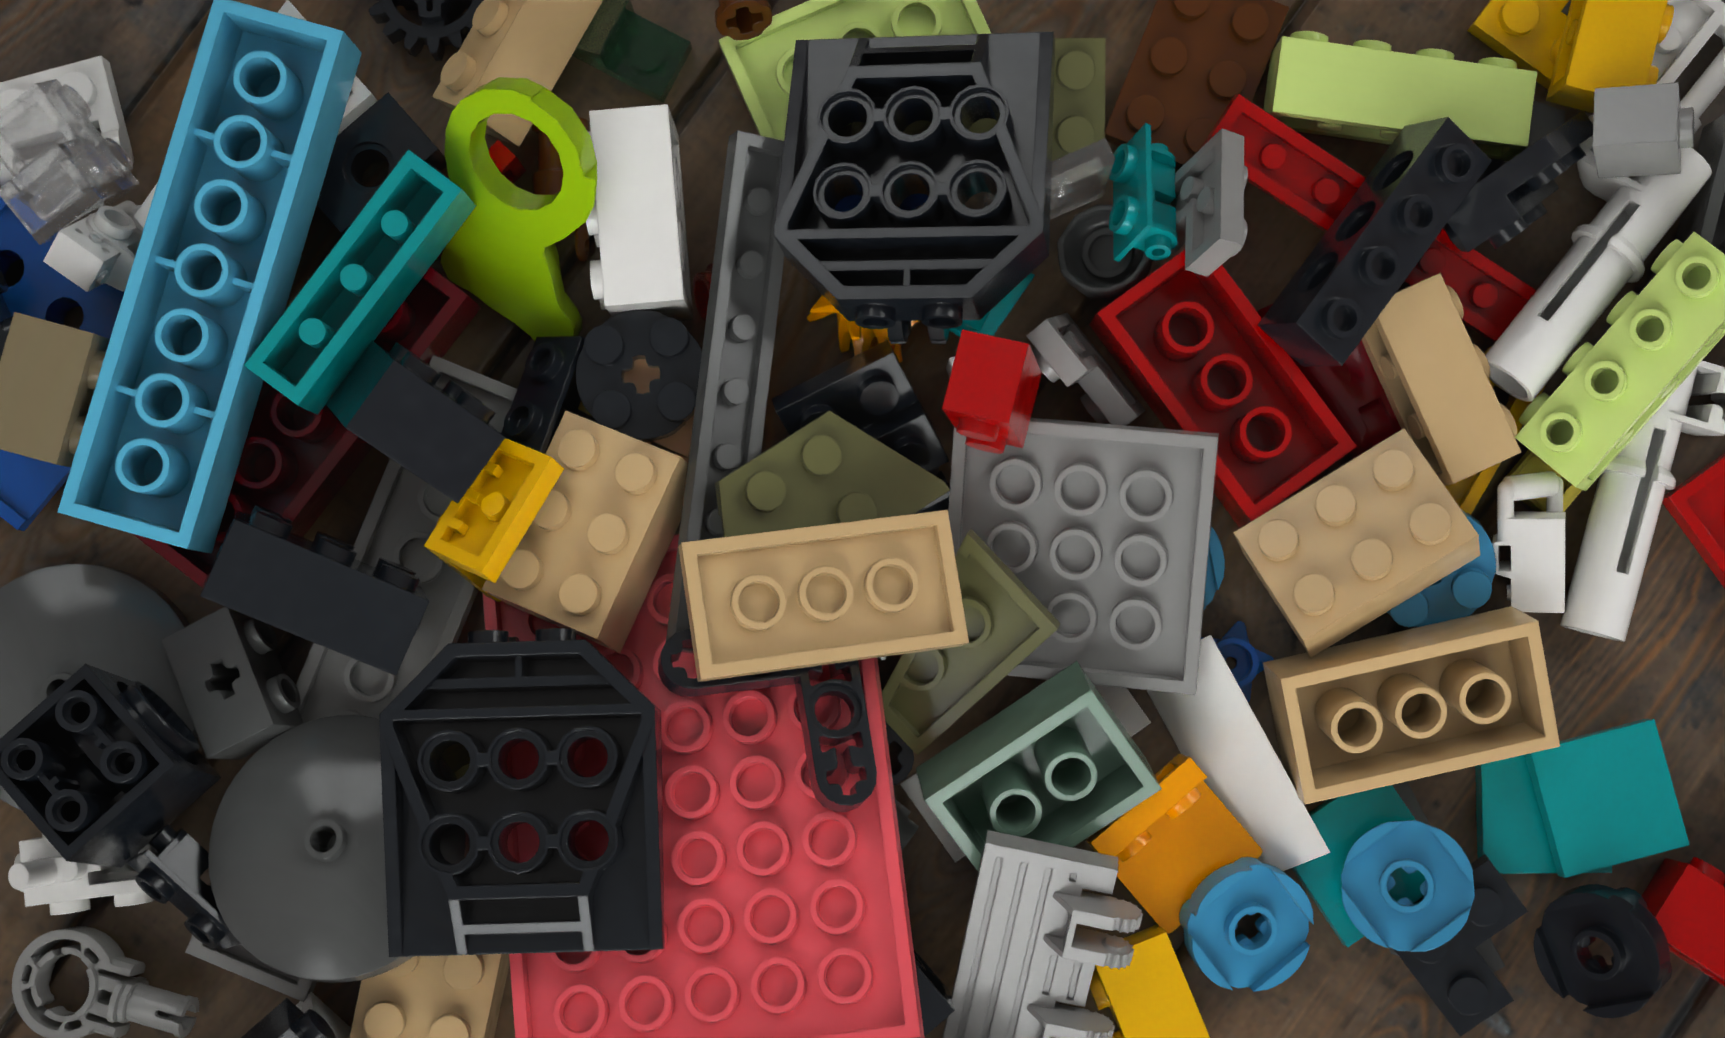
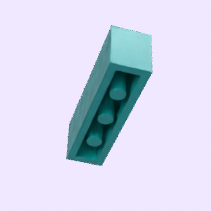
[244,150,476,415]

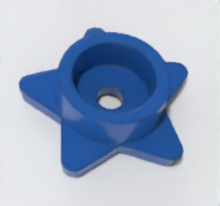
[1201,621,1274,702]

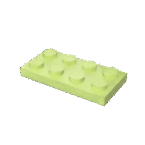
[718,0,991,141]

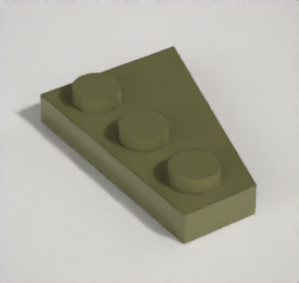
[882,529,1061,756]

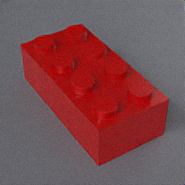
[1089,249,1357,527]

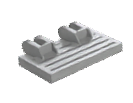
[942,830,1143,1038]

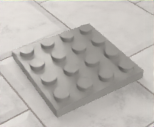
[948,418,1219,695]

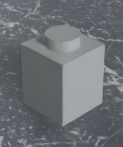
[1593,82,1694,178]

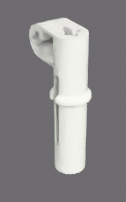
[1485,115,1712,402]
[1560,361,1725,642]

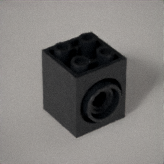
[0,664,221,868]

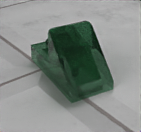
[572,0,692,103]

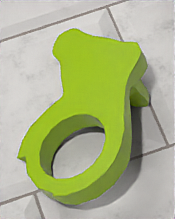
[440,77,597,341]

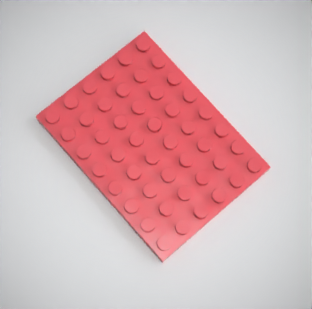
[482,534,925,1038]

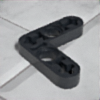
[658,629,877,812]

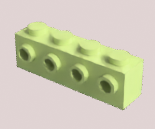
[1263,31,1537,161]
[1515,232,1725,491]

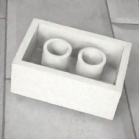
[586,104,693,321]

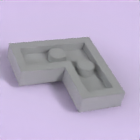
[1155,128,1248,277]
[1026,313,1146,426]

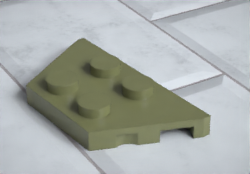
[715,411,950,537]

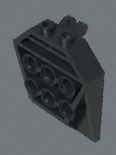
[774,31,1055,344]
[379,628,665,957]

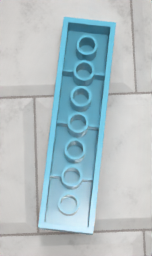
[57,0,362,553]

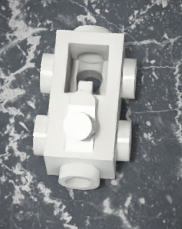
[8,834,157,915]

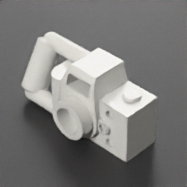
[43,200,144,292]
[1492,471,1566,613]

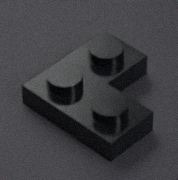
[1394,854,1528,1037]

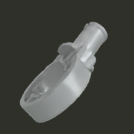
[12,926,199,1038]

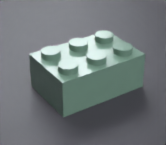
[916,661,1162,871]

